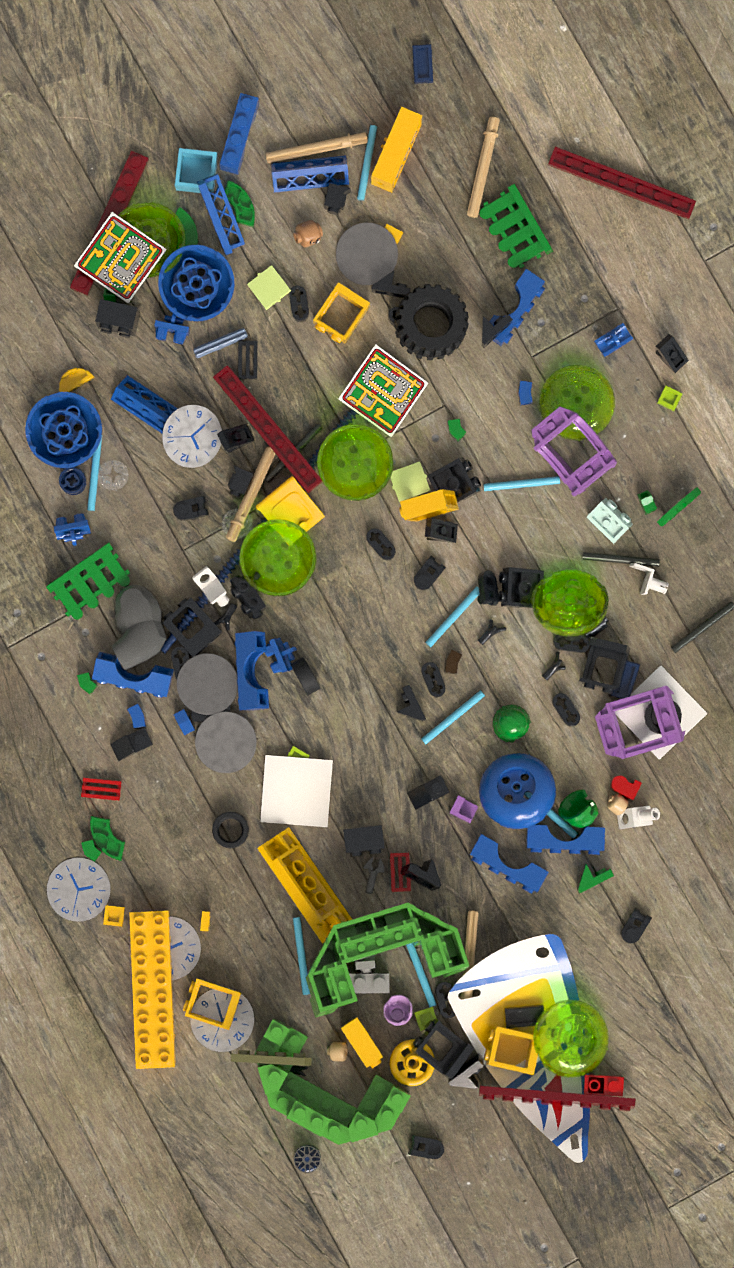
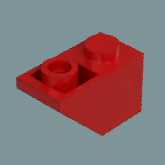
[584,1075,624,1097]

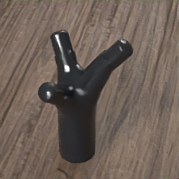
[214,603,237,631]
[478,620,506,645]
[542,652,566,680]
[290,1065,308,1076]

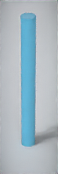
[357,125,377,200]
[87,437,102,511]
[483,476,560,491]
[425,586,479,648]
[421,690,485,745]
[516,786,578,839]
[293,917,310,995]
[406,943,437,1008]

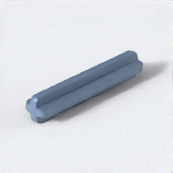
[193,328,248,358]

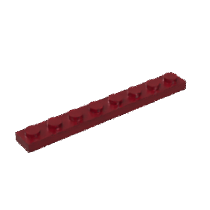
[548,146,696,220]
[70,151,149,296]
[213,365,323,493]
[479,1086,636,1112]

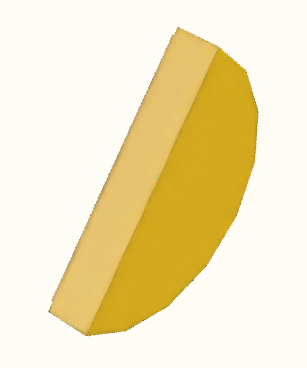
[59,368,95,392]

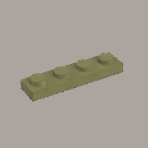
[231,1050,312,1066]

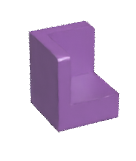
[449,795,478,824]

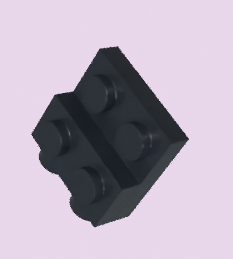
[427,457,481,503]
[498,567,544,609]

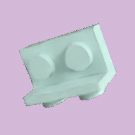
[587,498,633,544]

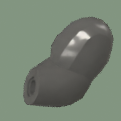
[112,584,167,670]

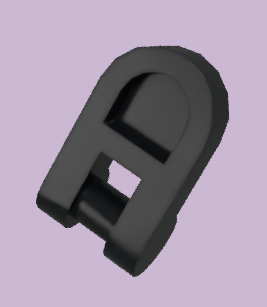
[173,496,209,521]
[414,555,446,590]
[477,570,499,606]
[621,907,652,944]
[408,1135,444,1159]

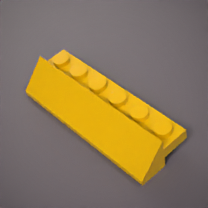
[257,827,353,944]

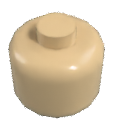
[607,793,629,815]
[327,1042,348,1062]

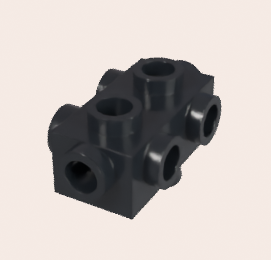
[230,572,266,620]

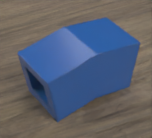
[518,381,533,406]
[127,704,146,729]
[173,709,195,735]

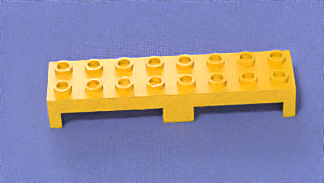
[129,911,176,1069]

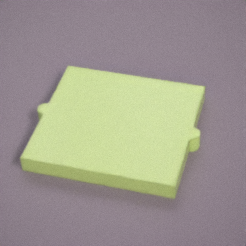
[247,265,291,310]
[389,462,431,502]

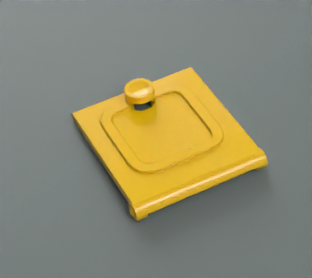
[255,476,325,546]

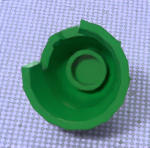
[492,704,531,743]
[558,789,599,828]

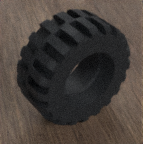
[394,284,469,361]

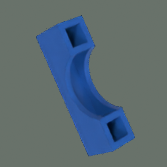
[220,93,259,175]
[489,269,546,346]
[235,631,269,711]
[92,651,174,697]
[526,825,605,855]
[469,834,549,894]

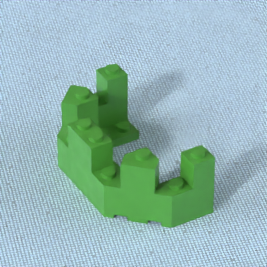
[306,903,469,1018]
[255,1018,411,1145]

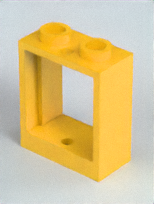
[313,282,370,344]
[399,489,459,522]
[183,978,242,1030]
[341,1017,383,1068]
[484,1026,542,1075]

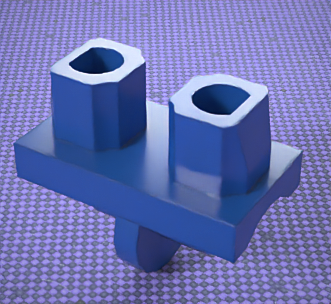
[154,314,190,345]
[594,323,633,358]
[54,513,91,546]
[264,638,297,673]

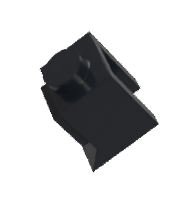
[324,183,350,215]
[228,465,253,498]

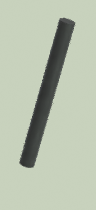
[265,424,322,483]
[583,552,660,567]
[671,601,734,653]

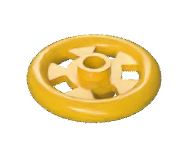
[390,1039,435,1086]

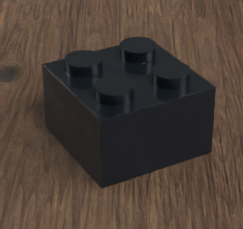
[95,299,140,338]
[343,825,385,857]

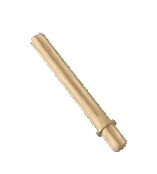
[467,117,500,218]
[266,132,368,163]
[226,447,275,542]
[459,911,478,1000]

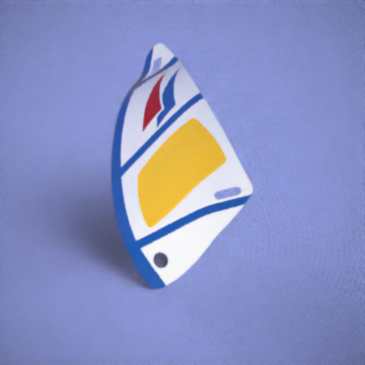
[448,934,590,1163]

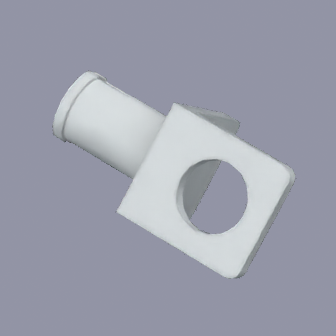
[629,563,669,595]
[192,566,229,607]
[617,806,660,829]

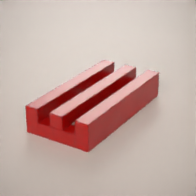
[81,778,122,801]
[390,853,411,892]

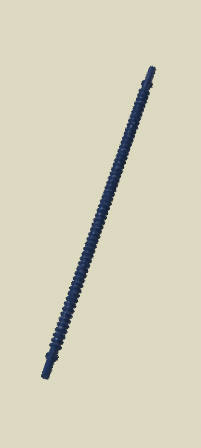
[161,408,359,653]

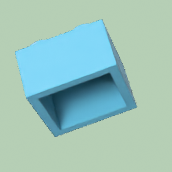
[175,148,218,193]

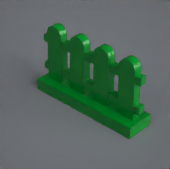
[480,184,553,269]
[46,542,130,620]

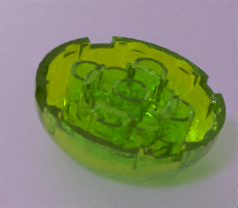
[118,202,186,278]
[539,365,615,441]
[317,424,393,501]
[239,519,316,596]
[531,570,609,637]
[533,999,609,1078]

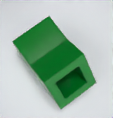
[103,288,117,303]
[448,419,466,442]
[637,490,657,515]
[77,672,98,695]
[81,840,102,862]

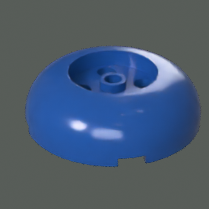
[158,245,235,322]
[25,392,102,468]
[479,753,556,829]

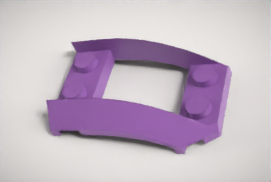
[532,407,617,497]
[595,685,685,759]

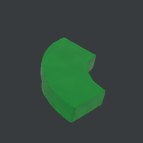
[225,180,255,228]
[170,207,198,250]
[657,487,701,527]
[90,816,125,861]

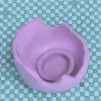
[383,995,413,1026]

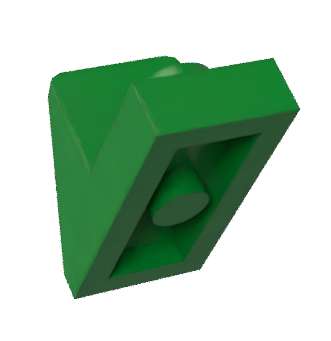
[577,864,614,894]

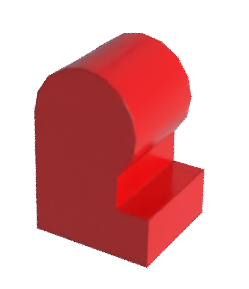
[610,775,642,801]

